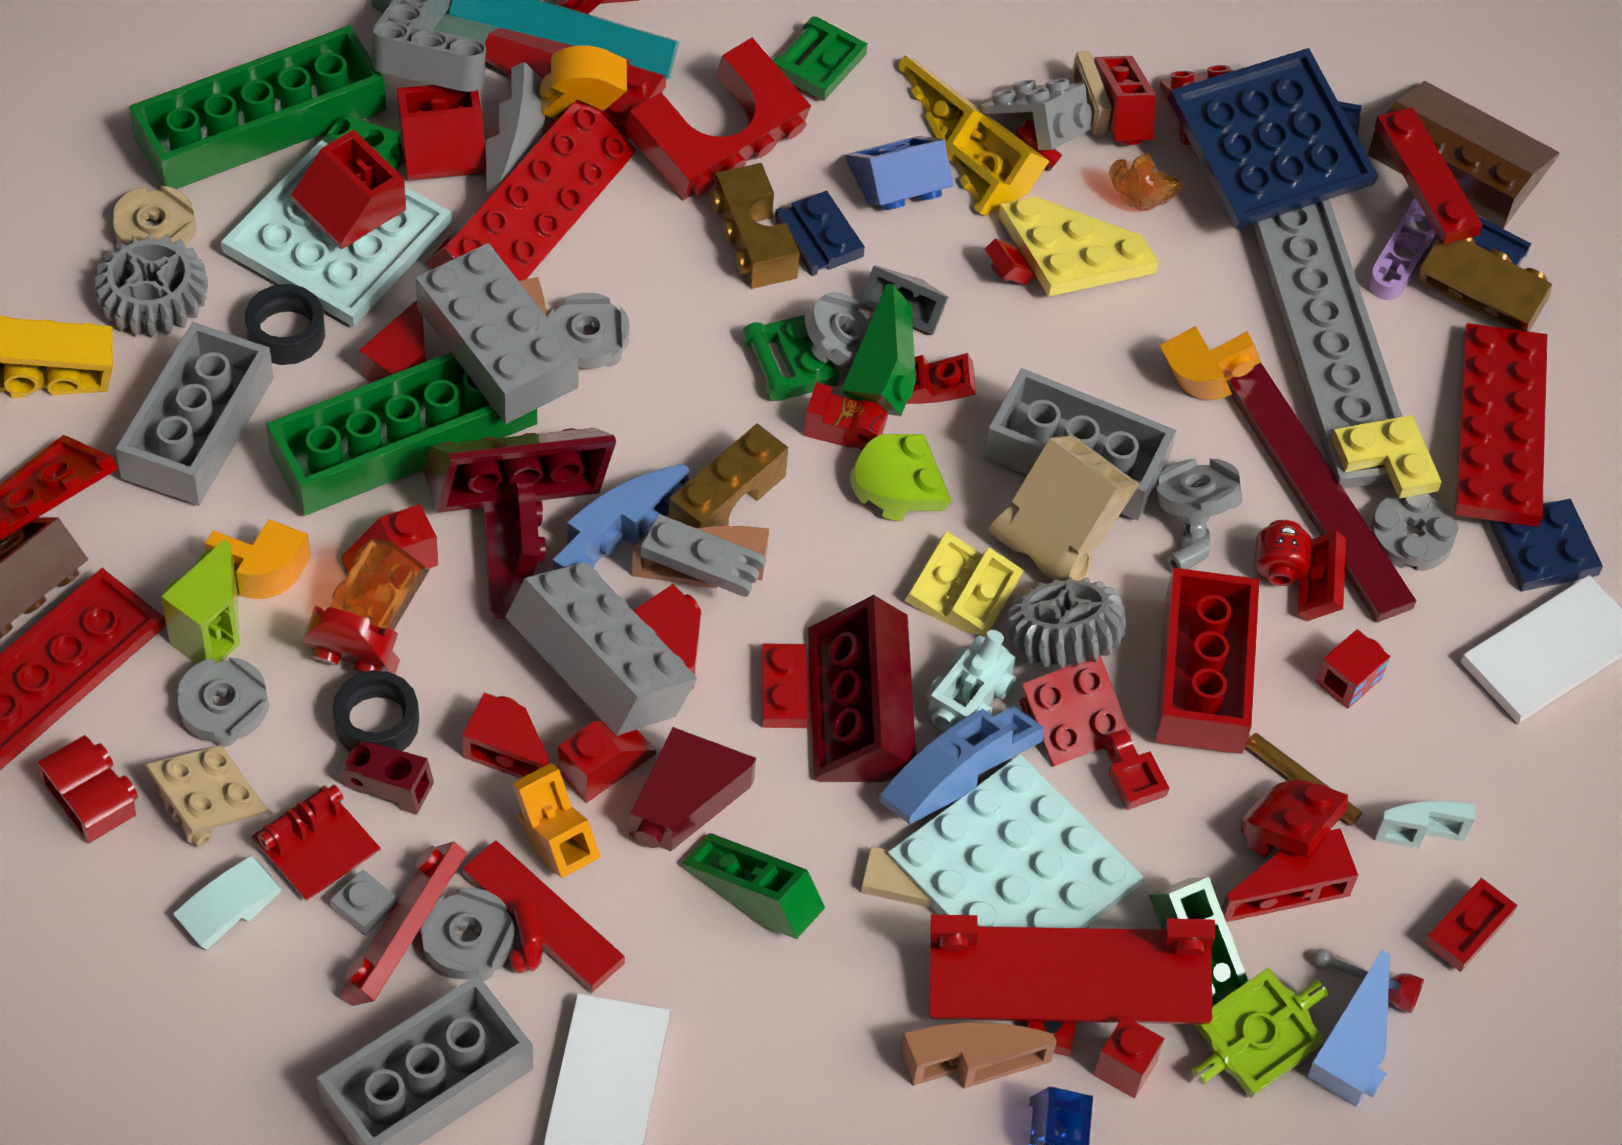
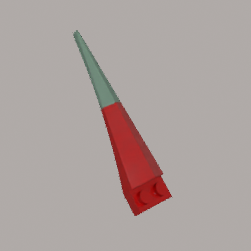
[371,0,666,139]

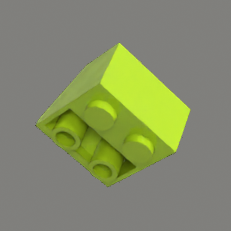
[161,540,240,664]

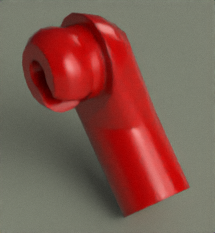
[1015,119,1062,171]
[509,901,544,974]

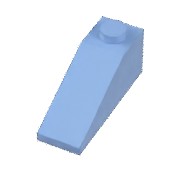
[1308,950,1390,1107]

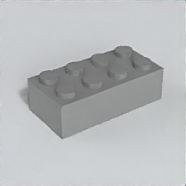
[416,243,578,424]
[115,322,274,505]
[983,368,1177,521]
[505,562,698,736]
[316,974,533,1145]

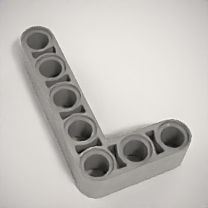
[371,0,486,92]

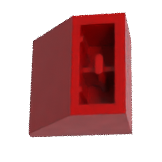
[397,85,486,180]
[291,129,406,250]

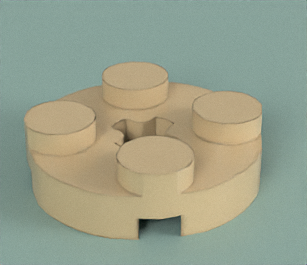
[113,185,197,246]

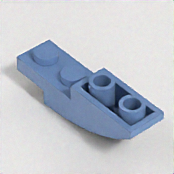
[553,464,689,570]
[880,706,1044,824]

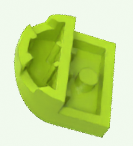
[850,434,952,521]

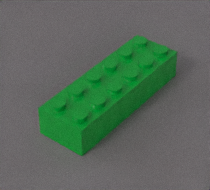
[129,25,386,189]
[266,352,538,516]

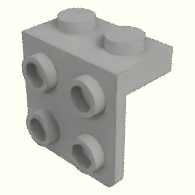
[981,78,1092,150]

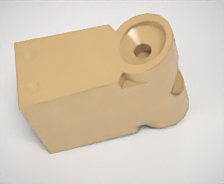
[988,435,1140,581]

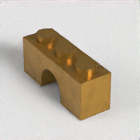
[710,163,800,289]
[669,423,788,528]

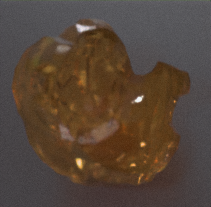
[1109,153,1183,211]

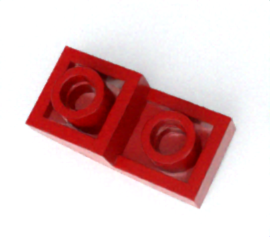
[907,352,976,404]

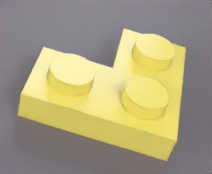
[1331,415,1442,499]

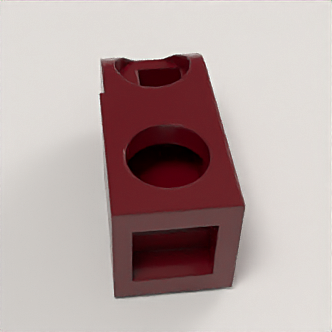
[339,741,434,815]

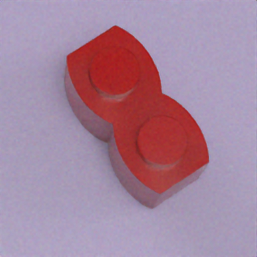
[37,735,138,843]

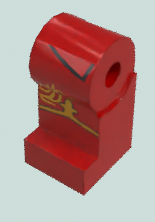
[804,382,888,450]

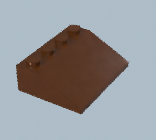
[1367,81,1560,229]

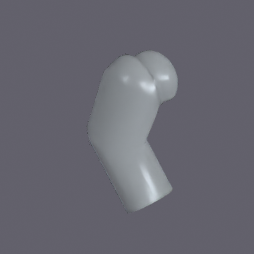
[1167,522,1210,571]

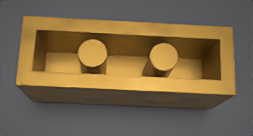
[1419,237,1552,331]

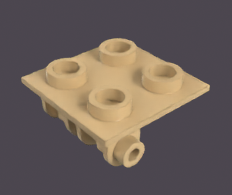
[145,745,268,847]

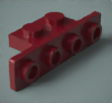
[483,482,546,620]

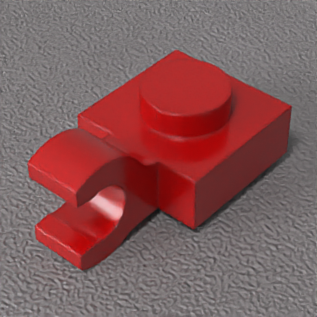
[1105,729,1170,810]

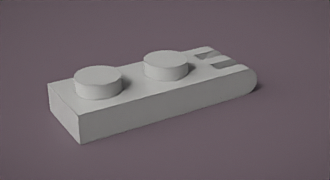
[641,514,766,597]

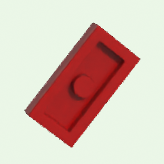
[1297,530,1346,621]
[761,643,807,728]
[1424,877,1518,972]

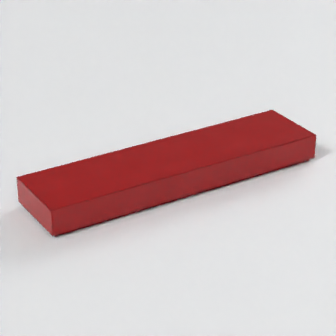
[462,840,625,993]

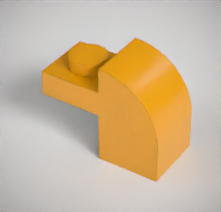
[539,46,627,119]
[1159,326,1261,400]
[205,519,311,599]
[512,763,601,879]

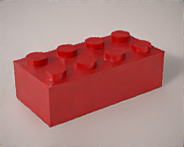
[1155,567,1260,754]

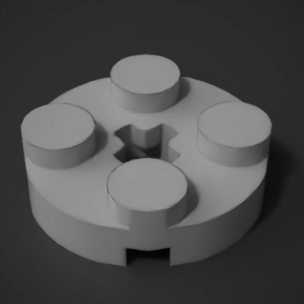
[805,292,872,369]
[548,293,629,368]
[1156,458,1242,525]
[1371,493,1459,571]
[177,657,269,747]
[421,888,515,981]

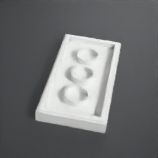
[1460,575,1622,724]
[544,994,670,1145]

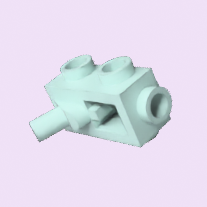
[926,630,1016,732]

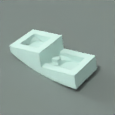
[1375,801,1476,849]
[173,856,283,950]

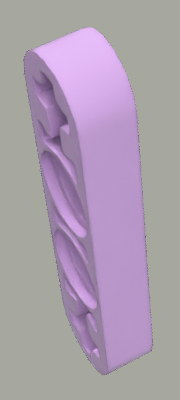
[1368,197,1437,300]

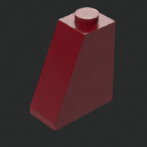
[629,727,756,851]

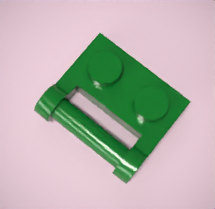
[772,16,868,101]
[741,315,839,401]

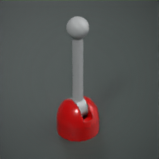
[1313,949,1424,1013]

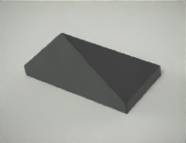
[859,265,949,335]

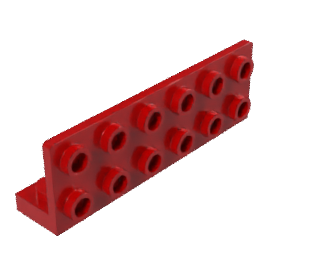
[425,99,636,281]
[929,914,1215,1024]

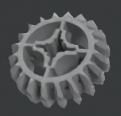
[94,233,208,337]
[1007,577,1126,668]

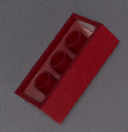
[423,428,616,513]
[808,595,916,782]

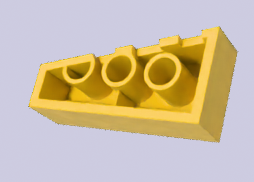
[0,316,113,398]

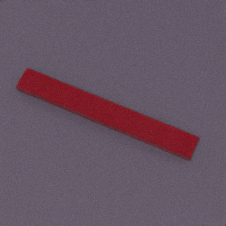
[1227,363,1416,623]

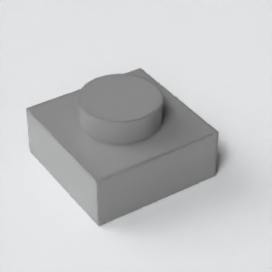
[330,869,397,936]

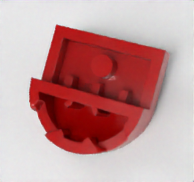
[302,606,400,674]
[1241,779,1349,858]

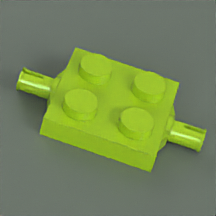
[1192,967,1328,1098]

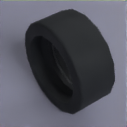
[244,284,326,365]
[332,670,419,752]

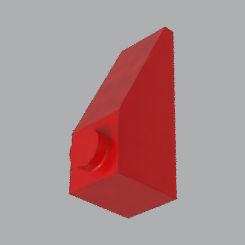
[1095,56,1156,145]
[1221,828,1359,922]

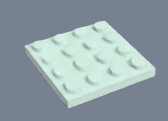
[221,140,452,327]
[888,754,1144,928]

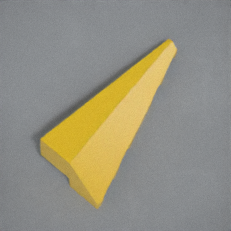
[898,55,1049,216]

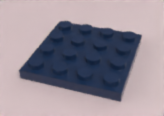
[1167,48,1378,229]

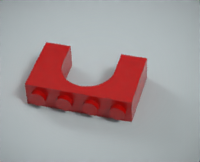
[624,37,811,200]

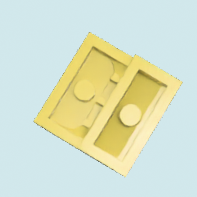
[904,531,1024,637]

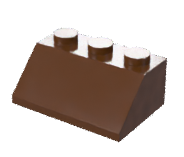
[0,517,89,638]

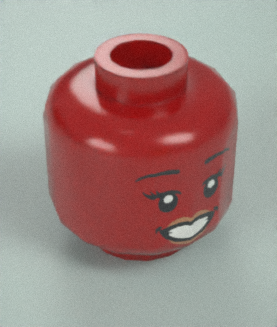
[1255,520,1311,586]

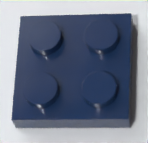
[1490,498,1603,592]

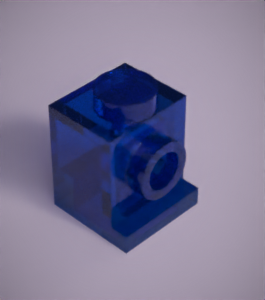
[1029,1086,1093,1145]

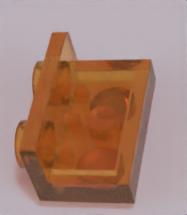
[329,539,430,630]

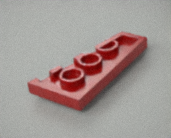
[0,434,119,540]

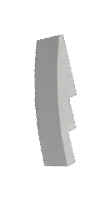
[486,62,546,198]

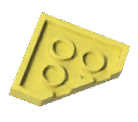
[998,197,1159,297]

